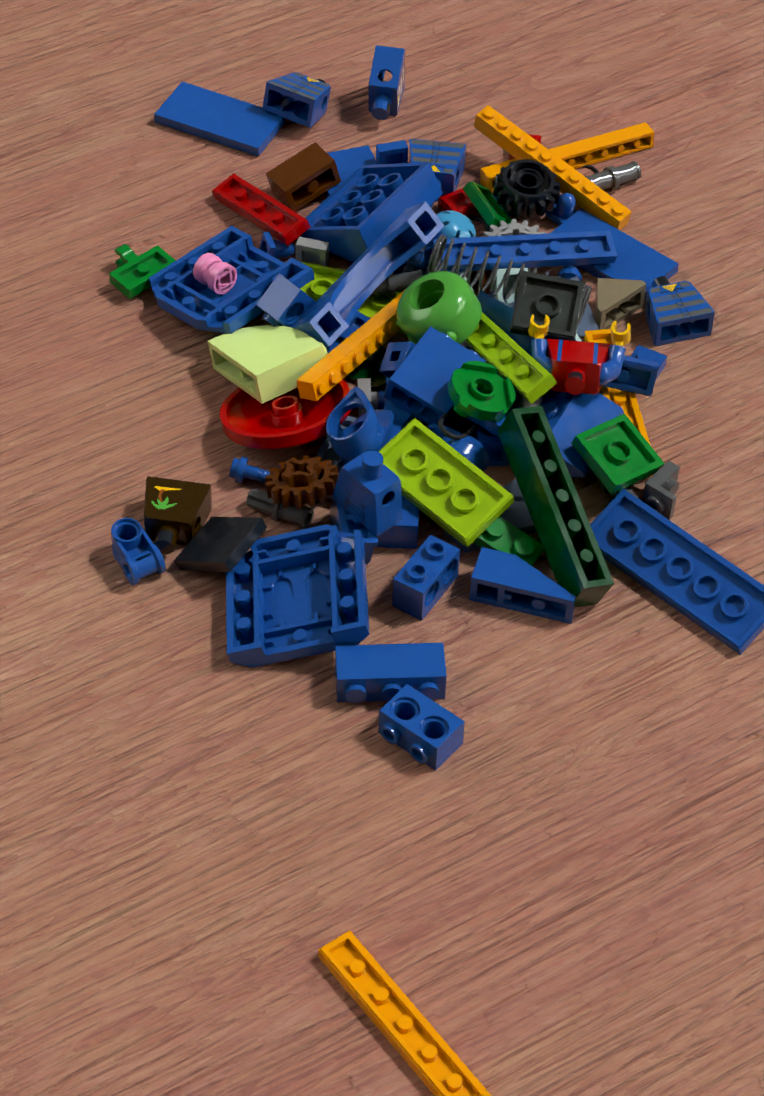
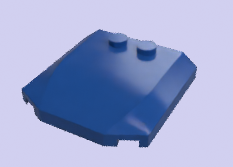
[149,226,315,334]
[226,525,370,668]

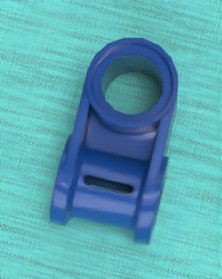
[111,518,166,586]

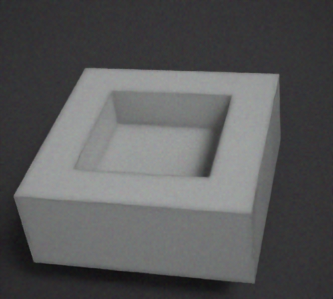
[296,237,329,267]
[357,378,378,418]

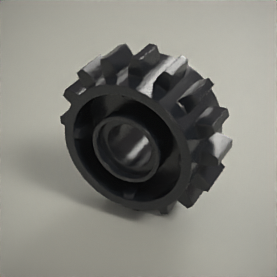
[493,159,561,219]

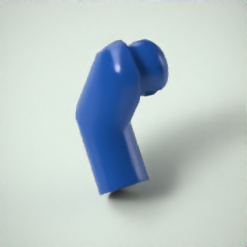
[408,232,448,270]

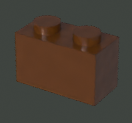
[266,142,341,211]

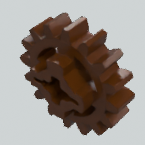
[265,455,339,509]

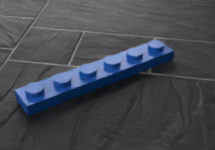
[430,230,618,272]

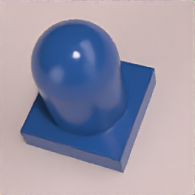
[545,193,577,226]
[259,232,295,258]

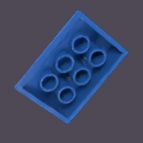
[298,162,443,261]

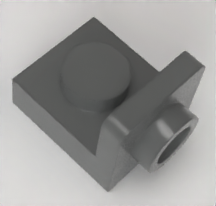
[642,461,680,520]

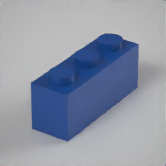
[335,643,447,703]

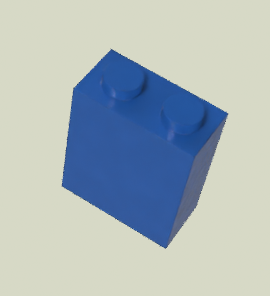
[384,326,486,425]

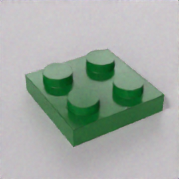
[571,414,665,494]

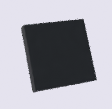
[174,517,267,572]

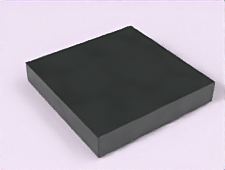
[510,271,586,341]

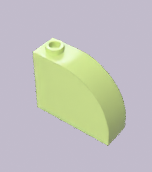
[207,325,328,404]

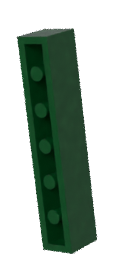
[497,406,614,607]

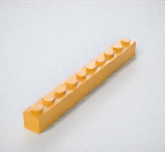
[474,105,632,230]
[480,122,655,193]
[296,289,406,401]

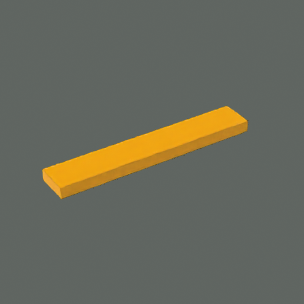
[318,930,492,1096]

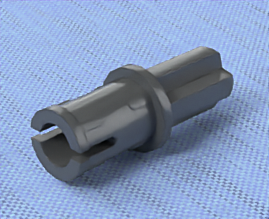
[246,489,314,529]

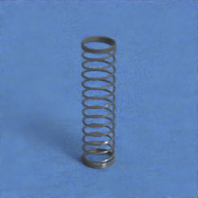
[427,234,592,325]

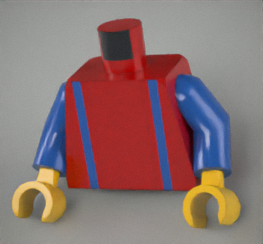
[528,315,631,395]

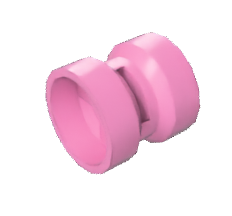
[193,253,237,295]

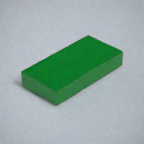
[463,181,512,227]

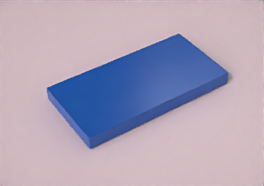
[154,81,285,157]
[551,209,679,300]

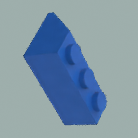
[540,390,624,477]

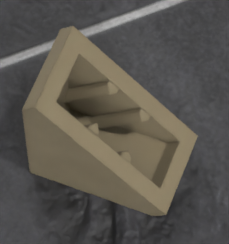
[595,278,646,330]

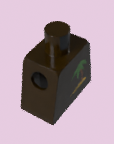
[144,476,212,554]

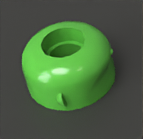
[396,271,482,345]

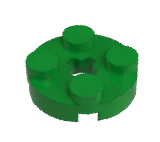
[448,361,516,422]

